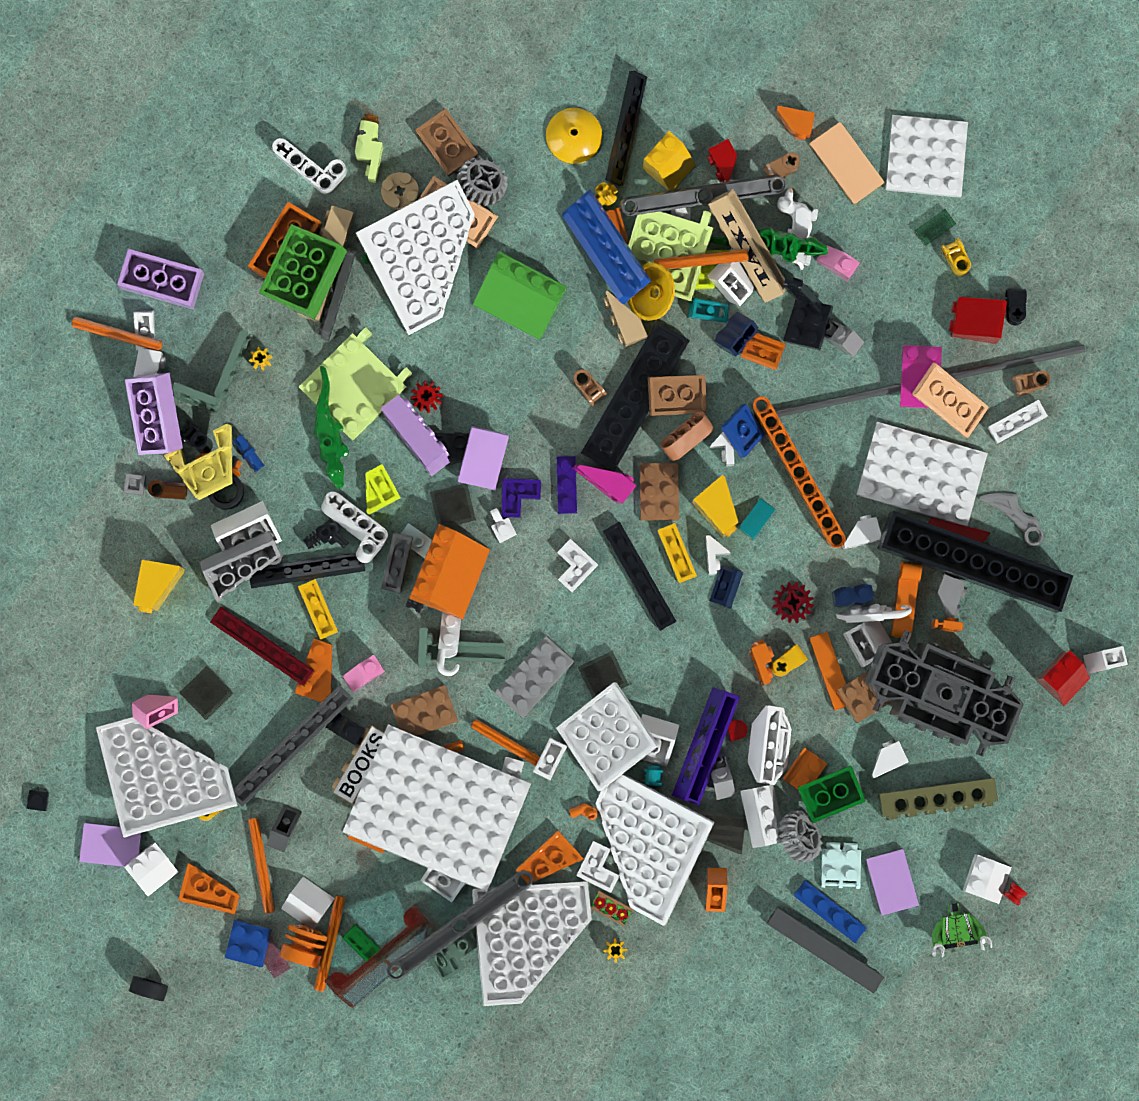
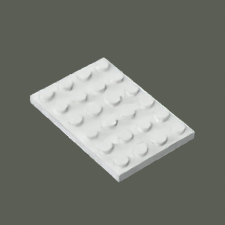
[856,422,988,526]

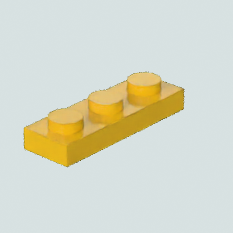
[657,523,697,583]
[298,579,338,640]

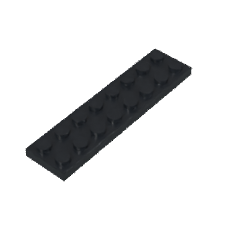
[581,322,690,472]

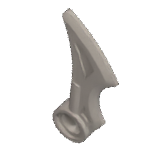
[979,493,1044,547]

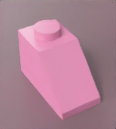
[816,245,860,282]
[343,655,385,692]
[132,695,178,729]

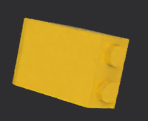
[643,131,696,191]
[692,475,738,538]
[133,560,185,614]

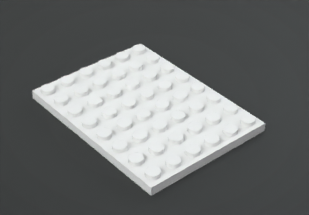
[343,725,531,892]

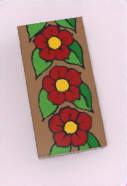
[590,891,633,926]

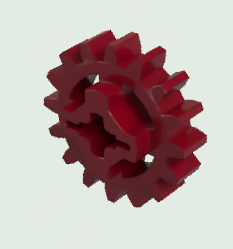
[772,582,814,623]

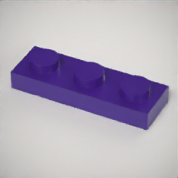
[557,456,577,514]

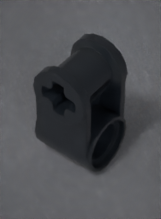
[1005,288,1027,326]
[180,419,213,453]

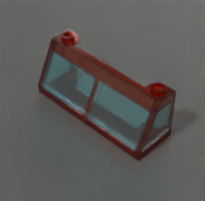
[324,903,438,1008]

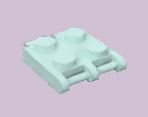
[821,842,861,889]

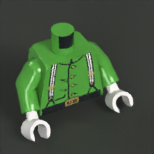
[931,903,992,957]

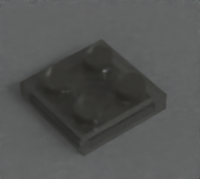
[430,483,476,527]
[578,651,629,699]
[179,666,234,720]

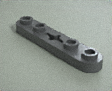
[318,249,356,341]

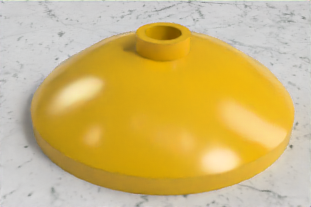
[546,108,602,164]
[628,263,675,321]

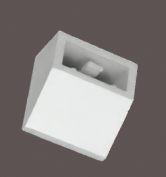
[707,249,754,306]
[843,621,892,668]

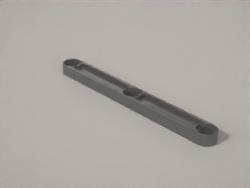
[620,175,786,216]
[387,870,533,981]

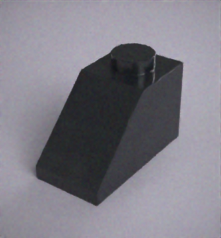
[325,713,365,746]

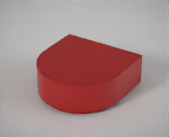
[728,720,748,741]

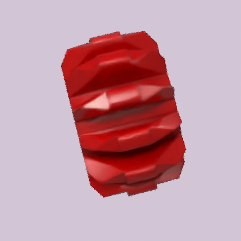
[410,380,443,413]

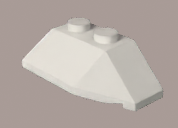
[748,705,792,785]

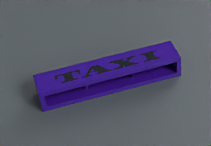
[672,687,740,806]

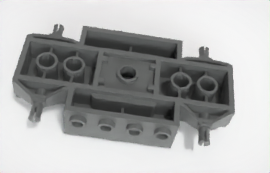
[864,630,1024,757]

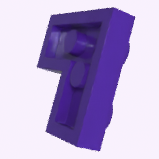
[501,479,541,518]

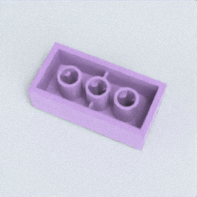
[117,249,204,310]
[125,373,183,455]
[381,395,450,476]

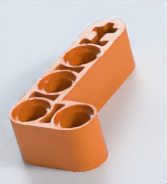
[891,561,922,639]

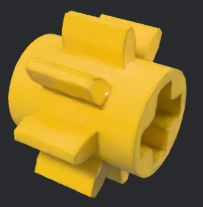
[595,182,618,206]
[249,347,273,371]
[603,938,628,963]

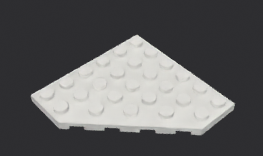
[355,180,475,335]
[96,717,238,837]
[596,773,714,926]
[472,881,592,1006]

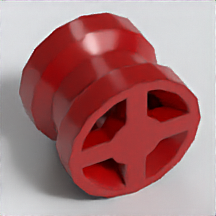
[1003,882,1028,906]

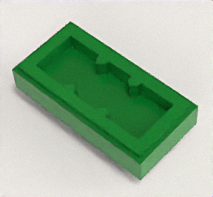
[342,923,383,965]

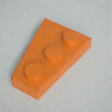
[295,639,332,702]
[516,831,584,883]
[178,862,240,914]

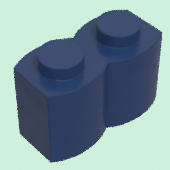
[714,312,759,357]
[832,584,874,607]

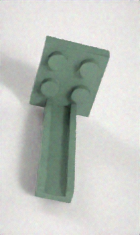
[172,330,251,414]
[418,628,506,669]
[429,927,477,982]

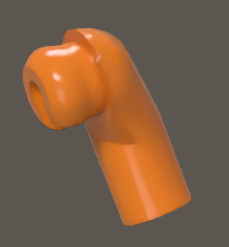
[569,803,597,820]

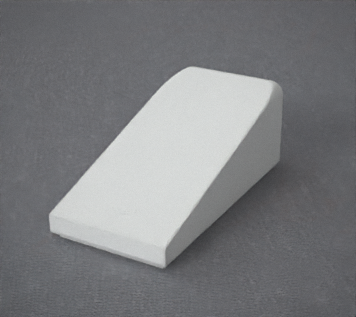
[133,310,155,350]
[533,737,567,780]

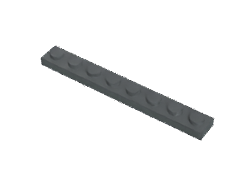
[233,685,354,807]

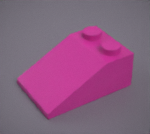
[900,345,942,408]
[572,465,637,504]

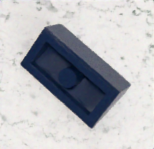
[709,565,743,609]

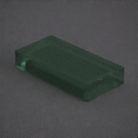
[914,209,956,247]

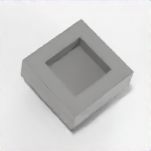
[123,474,146,496]

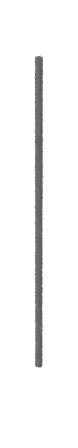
[754,345,1085,422]

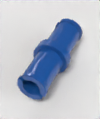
[233,434,265,472]

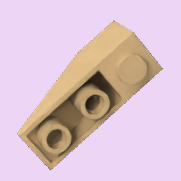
[603,291,647,347]

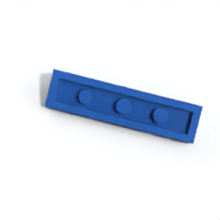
[793,880,867,943]

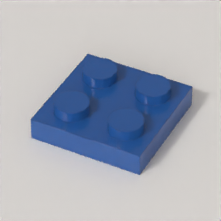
[721,404,765,458]
[225,920,272,967]

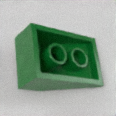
[797,765,866,824]

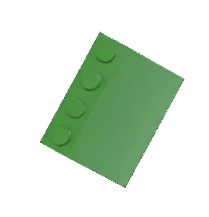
[259,224,347,320]
[473,252,567,340]

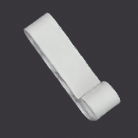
[272,138,347,194]
[321,492,388,563]

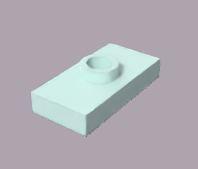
[401,523,432,558]

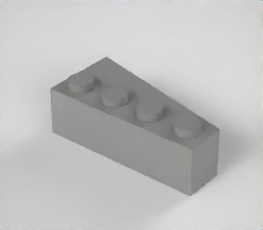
[199,531,281,602]

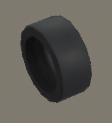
[208,474,244,510]
[129,976,168,1001]

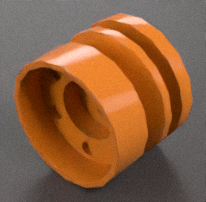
[279,924,328,969]

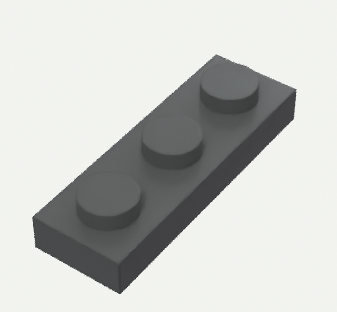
[381,533,413,593]

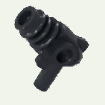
[303,519,349,549]

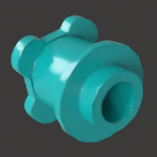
[642,766,663,786]

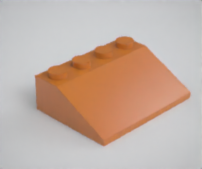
[409,524,490,620]

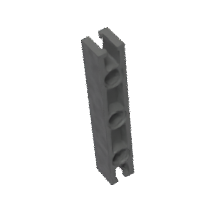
[766,907,884,993]

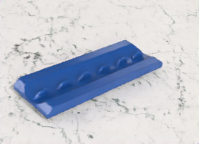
[562,189,651,304]

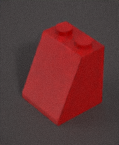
[948,297,1007,344]
[1036,650,1090,706]

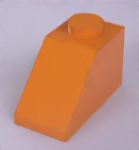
[776,106,815,140]
[706,868,727,912]

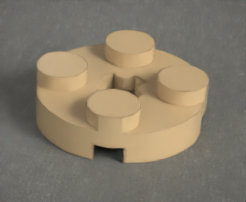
[381,172,419,210]

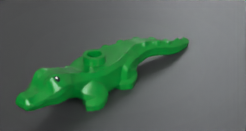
[710,228,829,263]
[314,366,349,489]

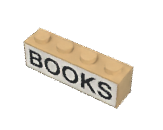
[332,726,384,804]

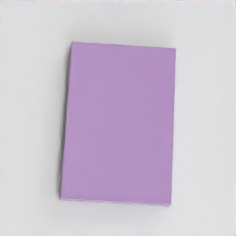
[458,426,509,490]
[79,823,142,867]
[866,849,919,915]

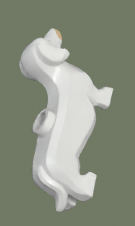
[777,187,818,270]

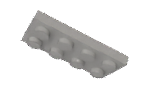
[495,636,575,718]

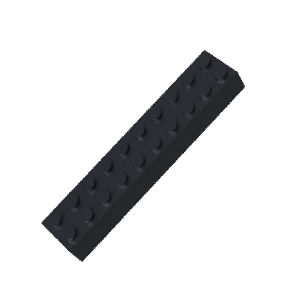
[877,511,1073,613]

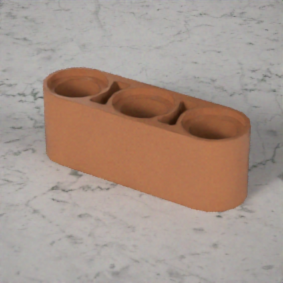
[660,411,714,461]

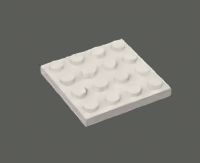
[885,115,968,198]
[556,682,659,791]

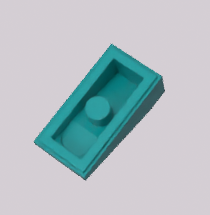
[687,298,729,323]
[738,498,775,540]

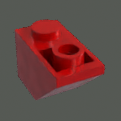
[706,139,737,183]

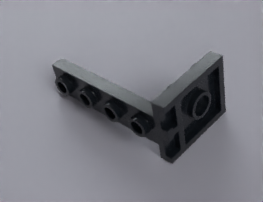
[783,278,833,351]

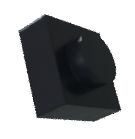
[26,790,49,811]

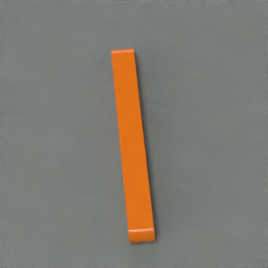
[752,396,846,548]

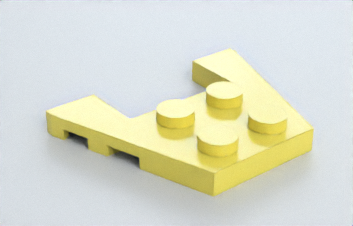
[164,424,232,500]

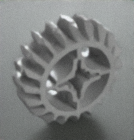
[457,156,508,206]
[778,810,823,863]

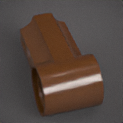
[148,480,188,500]

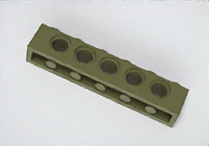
[878,778,998,820]

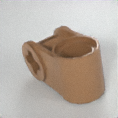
[763,152,800,185]
[573,370,607,406]
[1012,370,1051,396]

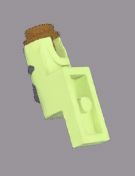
[351,114,383,183]

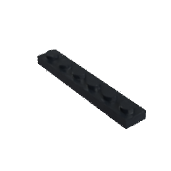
[605,71,647,186]
[603,521,677,631]
[250,553,365,589]

